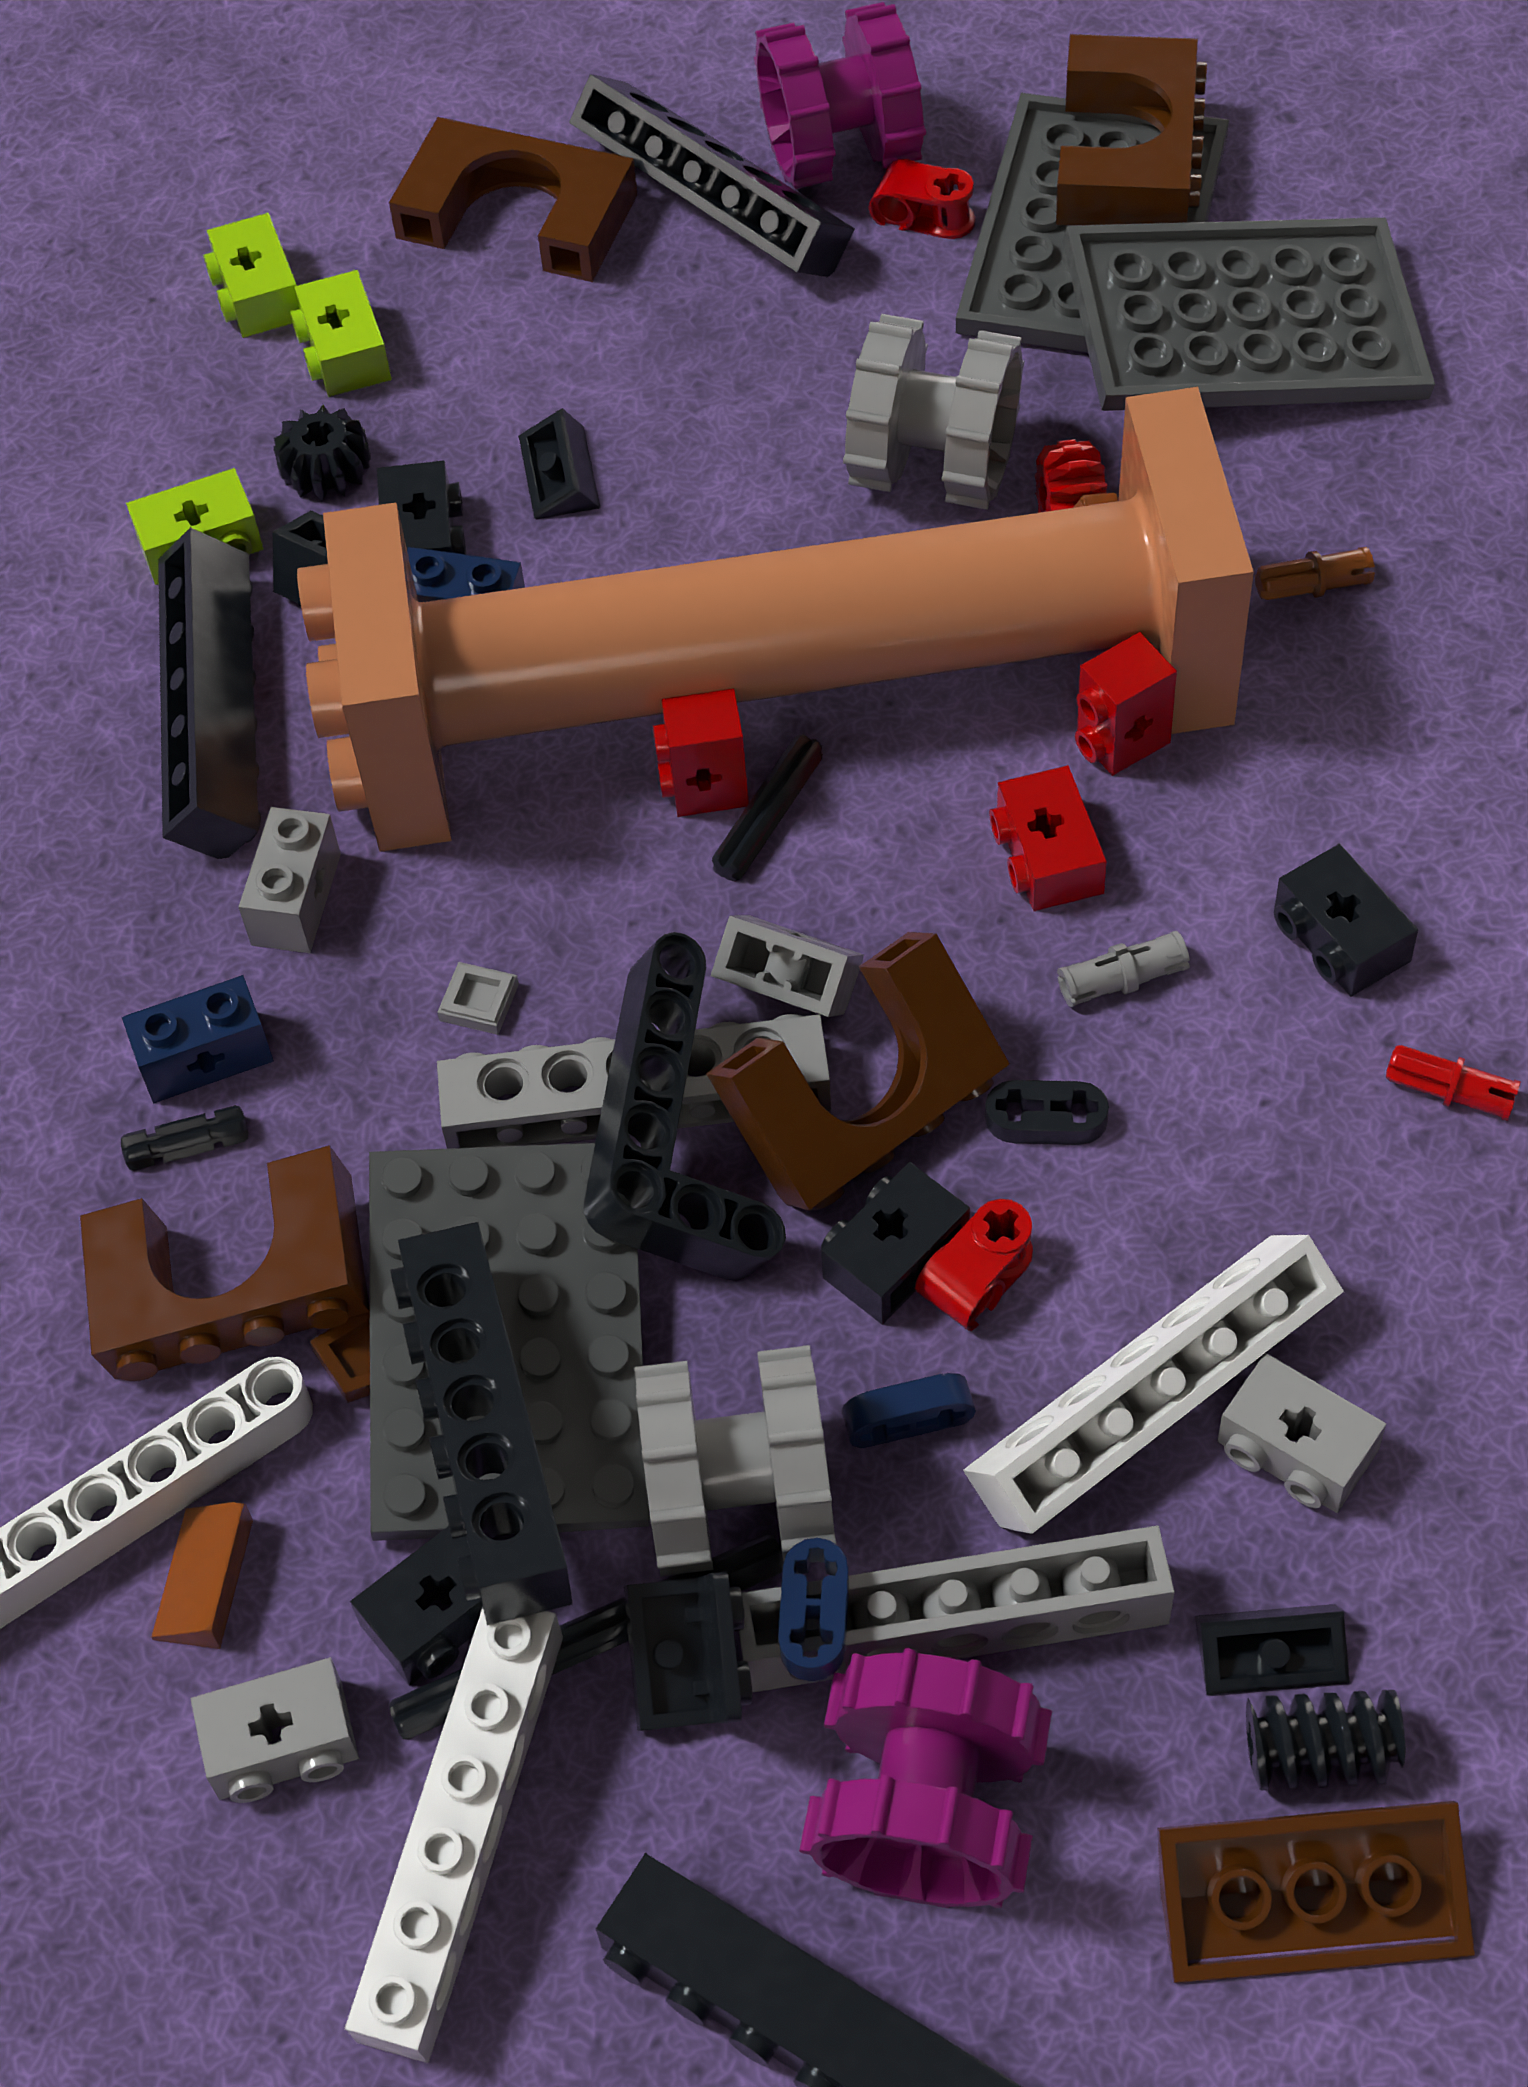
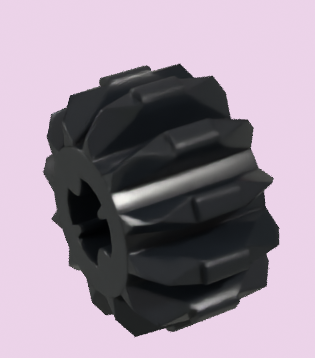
[274,405,371,502]

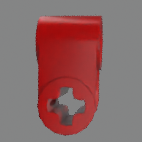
[869,159,975,239]
[915,1199,1033,1331]

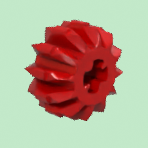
[1034,439,1108,513]

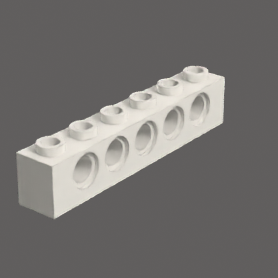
[963,1235,1344,1534]
[345,1608,563,2063]

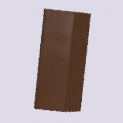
[1157,1801,1475,1983]

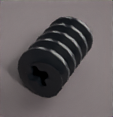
[1246,1689,1406,1791]

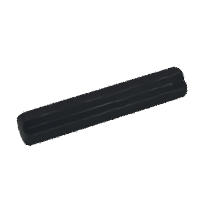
[712,734,823,882]

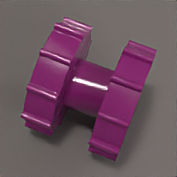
[754,2,926,189]
[799,1648,1052,1908]

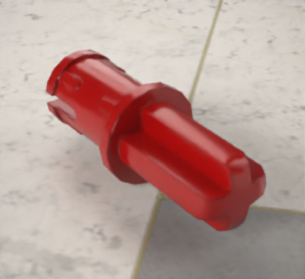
[1386,1045,1521,1121]

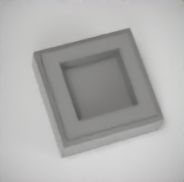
[437,962,519,1035]

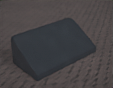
[518,408,601,519]
[1195,1604,1350,1695]

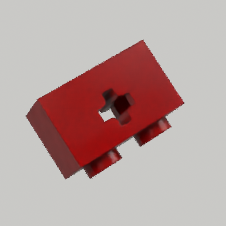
[1075,632,1177,776]
[653,688,749,817]
[989,765,1107,911]

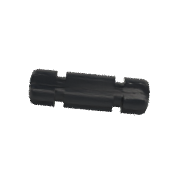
[121,1105,248,1171]

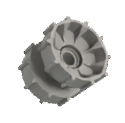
[843,314,1025,510]
[635,1345,836,1576]

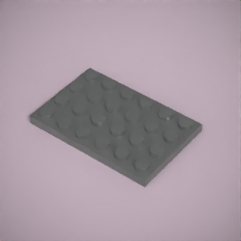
[956,93,1229,352]
[1063,217,1435,411]
[369,1143,650,1541]

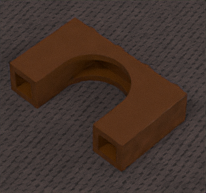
[1056,34,1207,226]
[389,117,638,282]
[706,932,1010,1210]
[80,1145,370,1381]

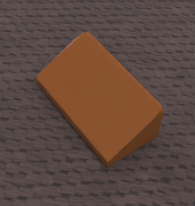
[151,1502,253,1649]

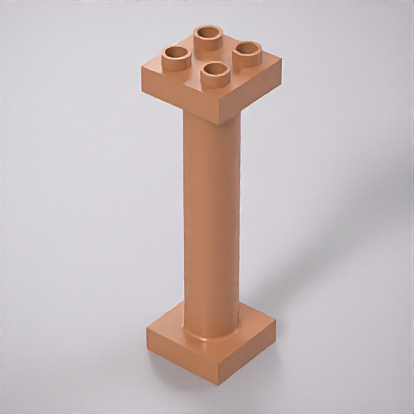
[297,387,1254,851]

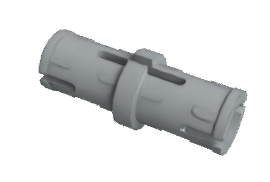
[1057,931,1190,1007]

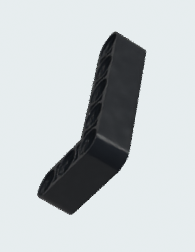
[584,932,786,1281]

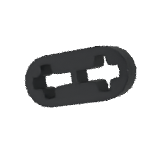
[985,1080,1109,1145]

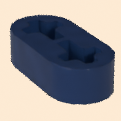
[842,1373,976,1448]
[778,1537,849,1682]

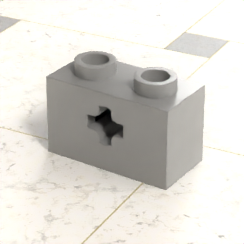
[238,807,341,953]
[710,915,864,1017]
[1217,1353,1386,1513]
[190,1657,359,1803]

